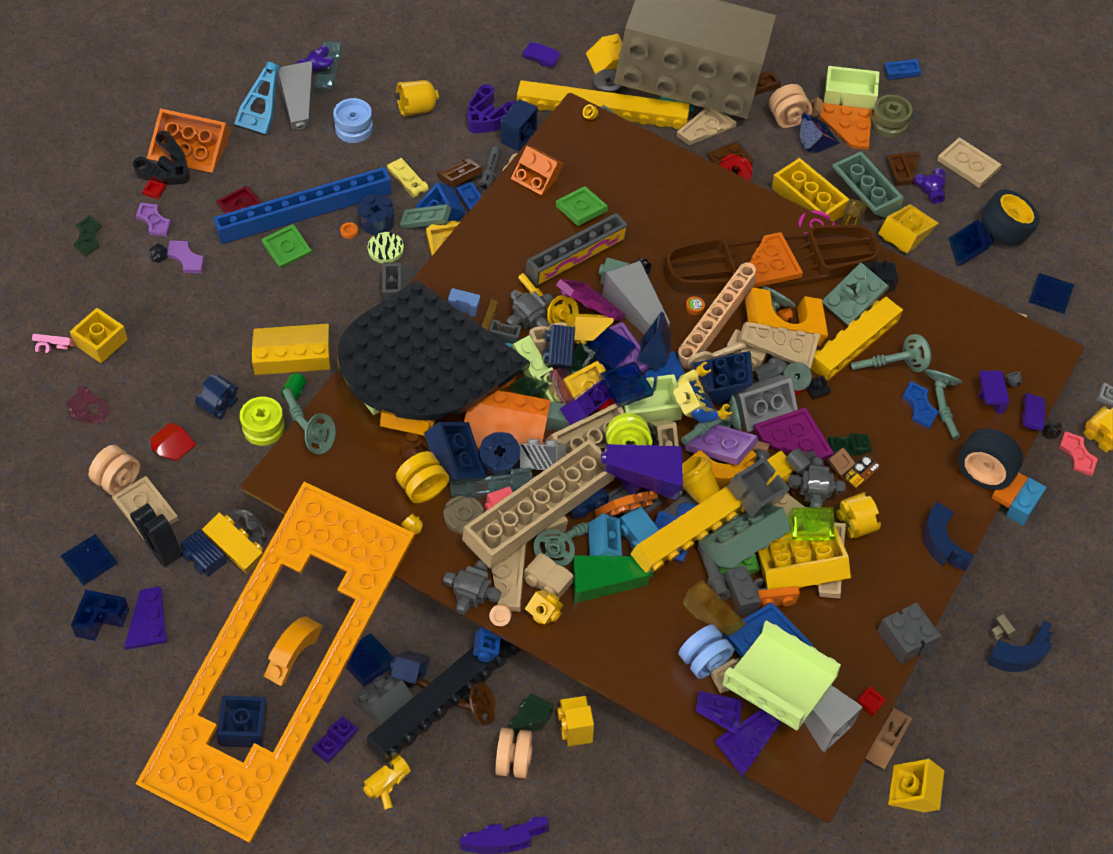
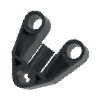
[133,131,190,185]
[130,503,182,567]

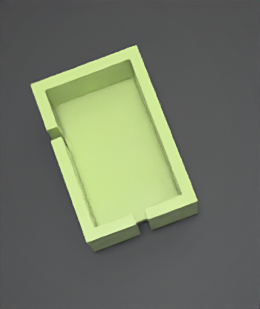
[824,66,879,111]
[615,374,683,423]

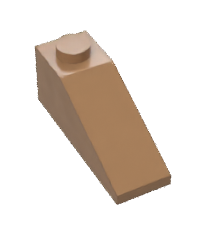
[866,708,912,769]

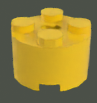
[1084,406,1113,453]
[836,492,881,539]

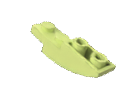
[511,335,571,404]

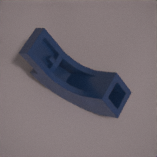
[923,502,974,572]
[988,620,1053,672]

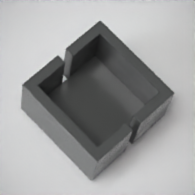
[727,457,790,518]
[877,603,941,664]

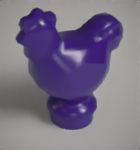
[297,45,334,72]
[914,168,946,204]

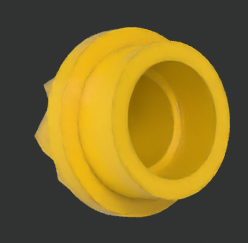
[401,513,423,535]

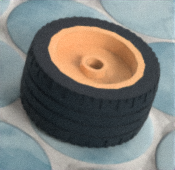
[958,428,1024,490]

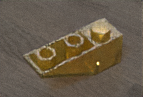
[683,580,746,636]

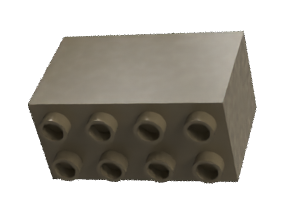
[614,0,776,119]

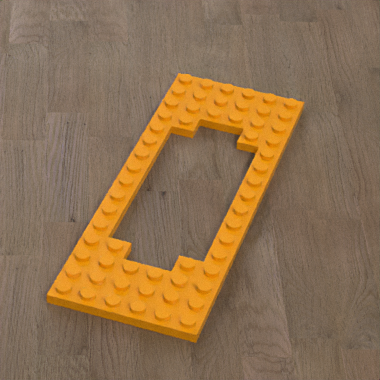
[136,482,415,843]

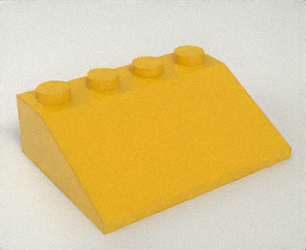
[252,324,331,375]
[757,525,851,589]

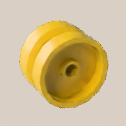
[396,451,449,504]

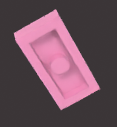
[32,334,74,353]

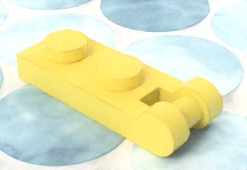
[387,158,429,198]

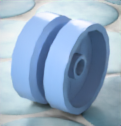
[334,98,373,143]
[678,625,734,679]

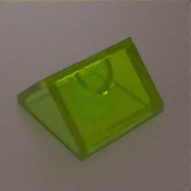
[789,507,834,540]

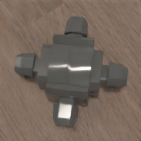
[506,290,553,331]
[788,457,846,511]
[443,560,502,615]

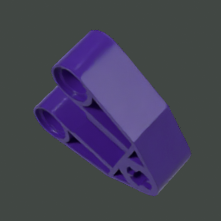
[467,84,517,133]

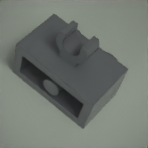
[725,565,767,618]

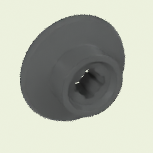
[594,69,622,92]

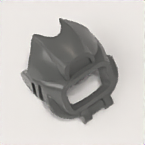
[230,509,267,546]

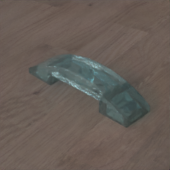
[314,41,341,89]
[449,467,532,499]

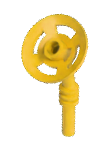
[518,273,579,325]

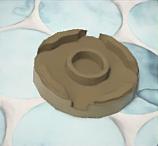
[443,496,484,534]

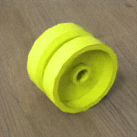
[240,397,285,446]
[606,413,652,445]

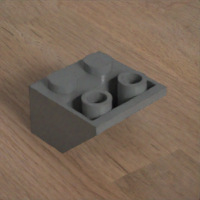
[382,263,418,301]
[352,674,413,726]

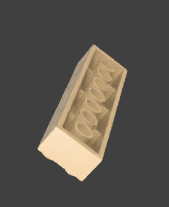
[462,439,615,568]

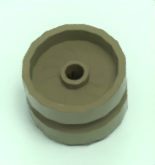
[871,94,913,138]

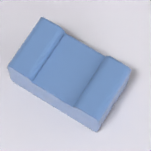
[448,288,480,317]

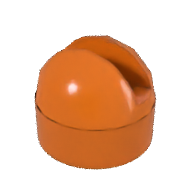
[776,308,793,322]

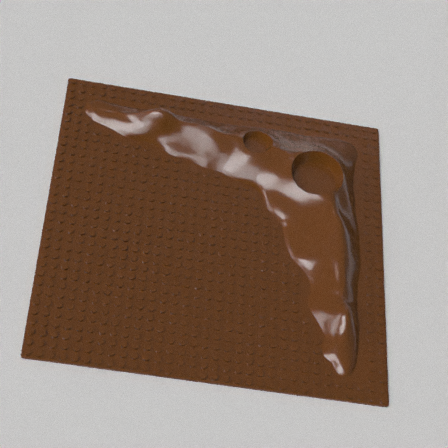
[241,93,1084,823]

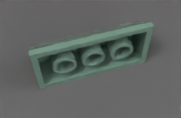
[832,151,904,218]
[698,506,791,569]

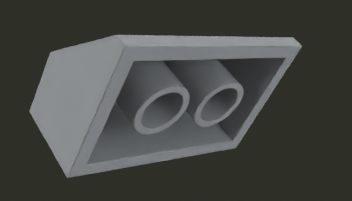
[735,375,798,432]

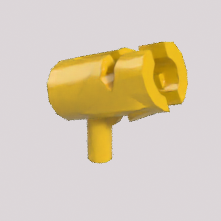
[362,755,411,810]

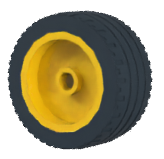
[981,189,1040,245]

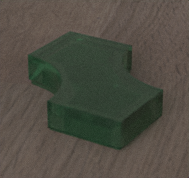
[73,215,102,257]

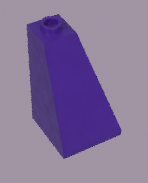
[601,444,683,500]

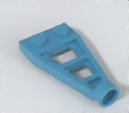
[234,62,280,135]

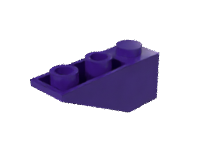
[560,376,617,425]

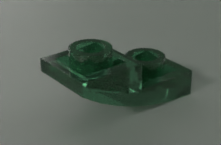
[826,433,873,457]

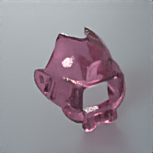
[66,386,110,423]

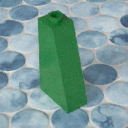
[572,555,653,603]

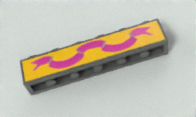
[525,213,628,286]

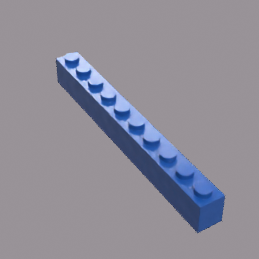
[213,167,392,244]

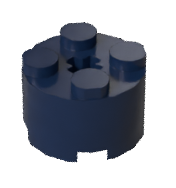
[358,194,395,235]
[195,374,239,419]
[480,432,520,478]

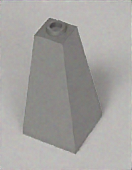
[278,61,313,130]
[602,261,670,334]
[804,685,863,753]

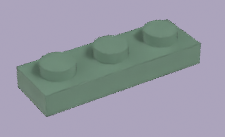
[400,204,451,228]

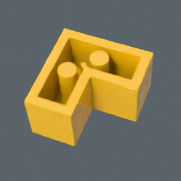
[557,696,594,747]

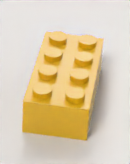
[772,158,850,222]

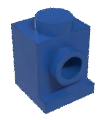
[473,627,501,662]

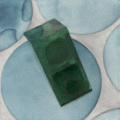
[509,693,553,738]

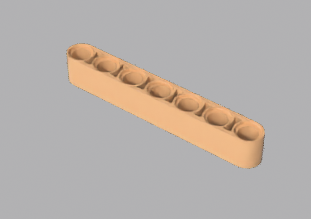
[678,263,756,369]

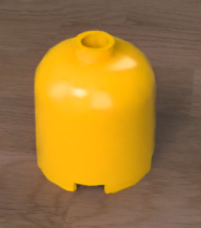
[396,80,439,117]

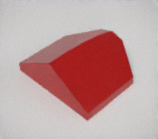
[150,423,196,461]

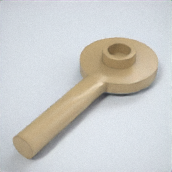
[687,342,747,371]

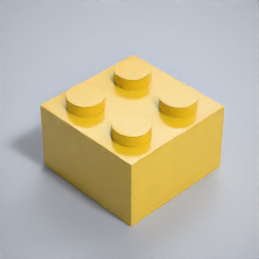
[70,308,128,363]

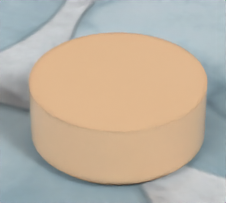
[489,604,512,626]

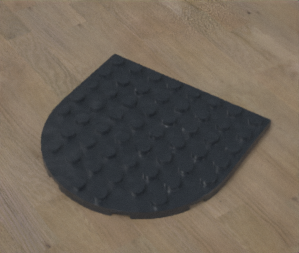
[337,280,530,420]

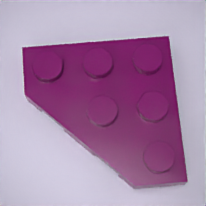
[556,279,626,322]
[753,407,834,461]

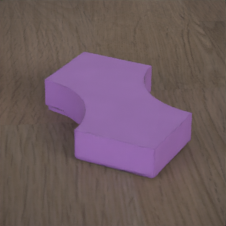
[136,203,171,237]
[167,241,204,273]

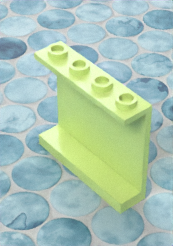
[722,620,841,731]

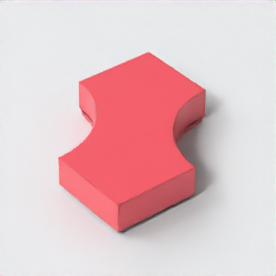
[1059,431,1098,476]

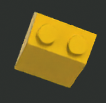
[586,34,622,75]
[565,313,614,344]
[888,759,944,812]

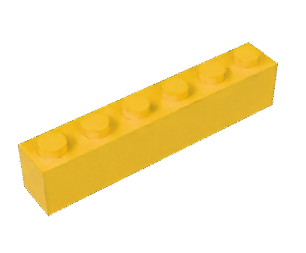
[811,297,903,381]

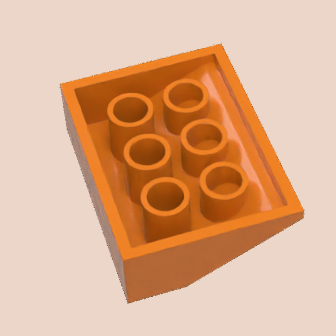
[147,108,232,173]
[464,390,551,456]

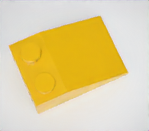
[878,204,939,253]

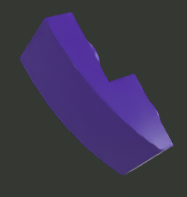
[522,42,561,67]
[1022,393,1045,431]
[312,716,358,763]

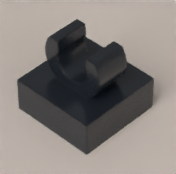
[806,375,831,400]

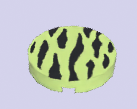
[368,232,404,263]

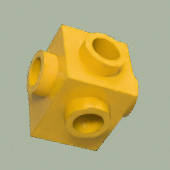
[525,590,563,624]

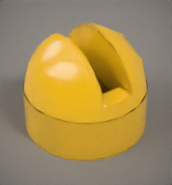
[583,104,598,120]

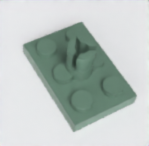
[822,263,889,327]

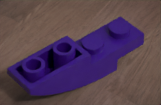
[459,816,549,854]

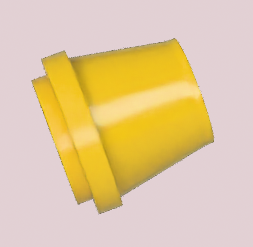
[682,456,720,503]

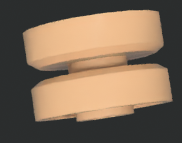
[768,84,813,128]
[88,445,140,496]
[495,727,532,779]

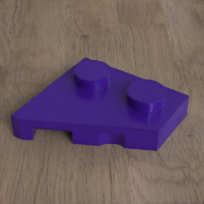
[696,691,742,734]

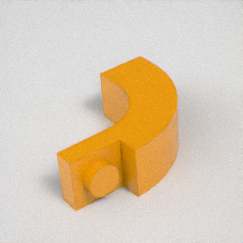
[686,450,757,489]
[264,616,323,686]

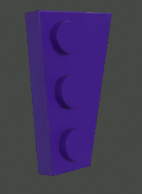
[124,586,167,650]
[715,709,781,777]

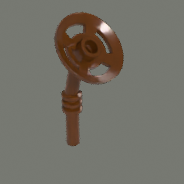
[417,679,496,725]

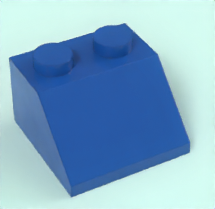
[415,182,466,228]

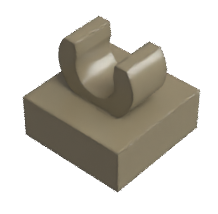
[992,614,1017,640]

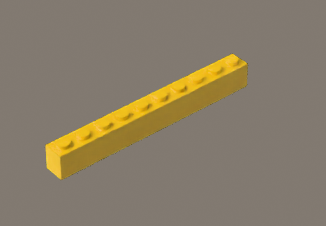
[517,80,690,130]
[631,451,795,573]

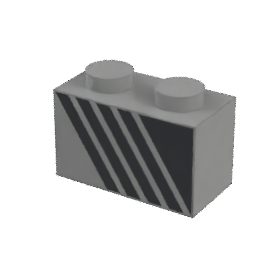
[520,438,566,470]

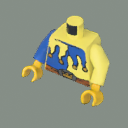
[673,362,733,423]

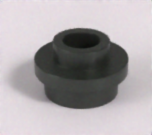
[1044,421,1062,439]

